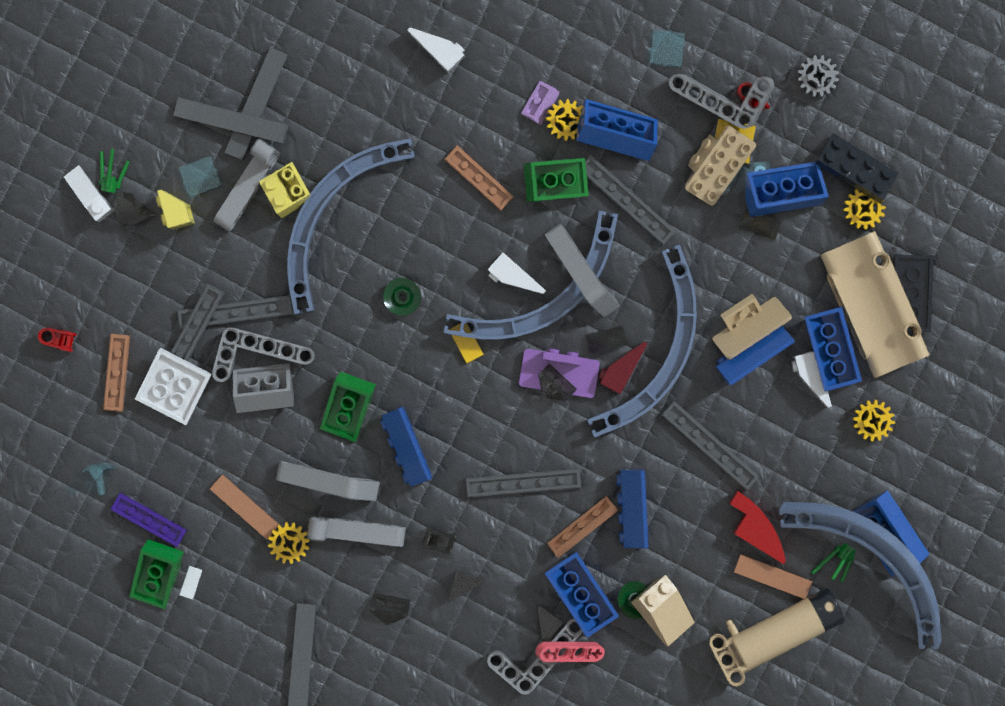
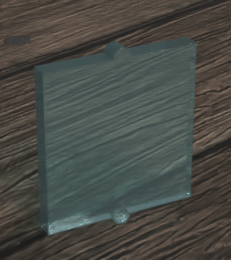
[650,30,685,67]
[179,156,222,198]

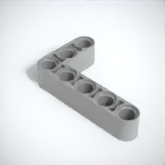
[669,74,774,129]
[213,139,280,232]
[545,223,620,318]
[212,328,315,382]
[276,461,380,501]
[307,516,406,547]
[487,617,583,695]

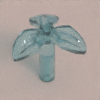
[82,463,116,495]

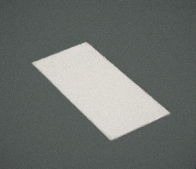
[180,566,202,599]

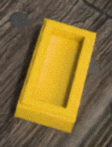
[449,323,484,363]

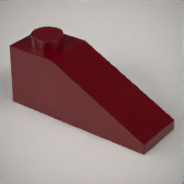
[598,342,648,394]

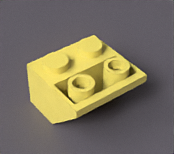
[259,162,311,218]
[156,190,195,230]

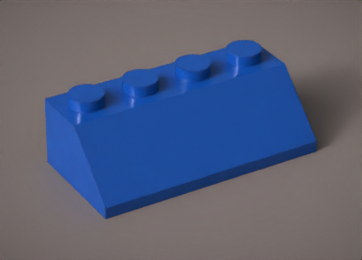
[577,99,658,161]
[745,162,829,217]
[804,307,862,392]
[715,326,795,385]
[380,406,432,487]
[617,469,648,548]
[852,490,929,577]
[545,551,619,638]

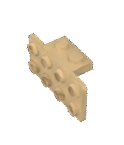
[685,126,756,206]
[713,294,792,359]

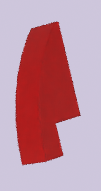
[729,490,786,564]

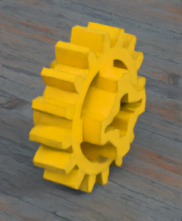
[545,99,583,141]
[843,189,886,230]
[852,400,895,441]
[268,522,310,564]

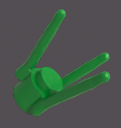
[99,149,130,193]
[811,543,856,583]

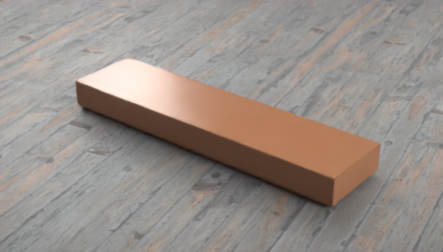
[444,145,514,211]
[103,334,130,412]
[210,474,279,539]
[547,496,618,558]
[733,554,812,599]

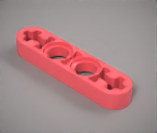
[536,642,605,662]

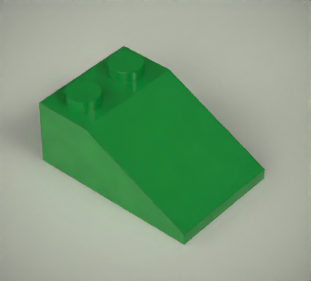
[523,158,589,202]
[320,371,376,442]
[129,539,184,609]

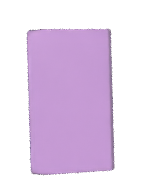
[521,81,560,125]

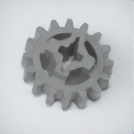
[797,55,839,97]

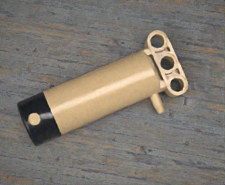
[710,588,845,687]

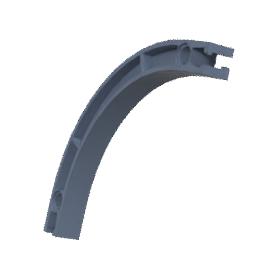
[287,138,415,314]
[444,211,618,339]
[587,244,697,437]
[779,502,942,650]

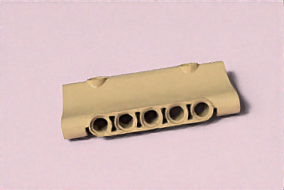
[820,231,930,378]

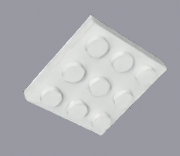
[135,348,212,425]

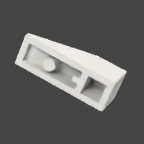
[408,27,465,73]
[64,165,115,222]
[488,253,546,294]
[791,351,832,407]

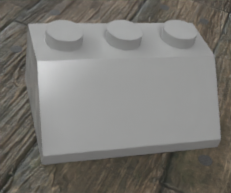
[233,363,294,413]

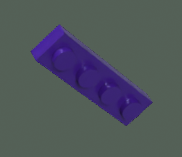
[110,493,187,547]

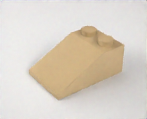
[631,575,695,647]

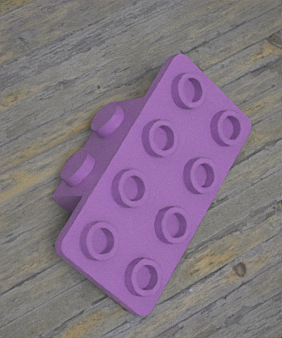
[519,348,600,398]

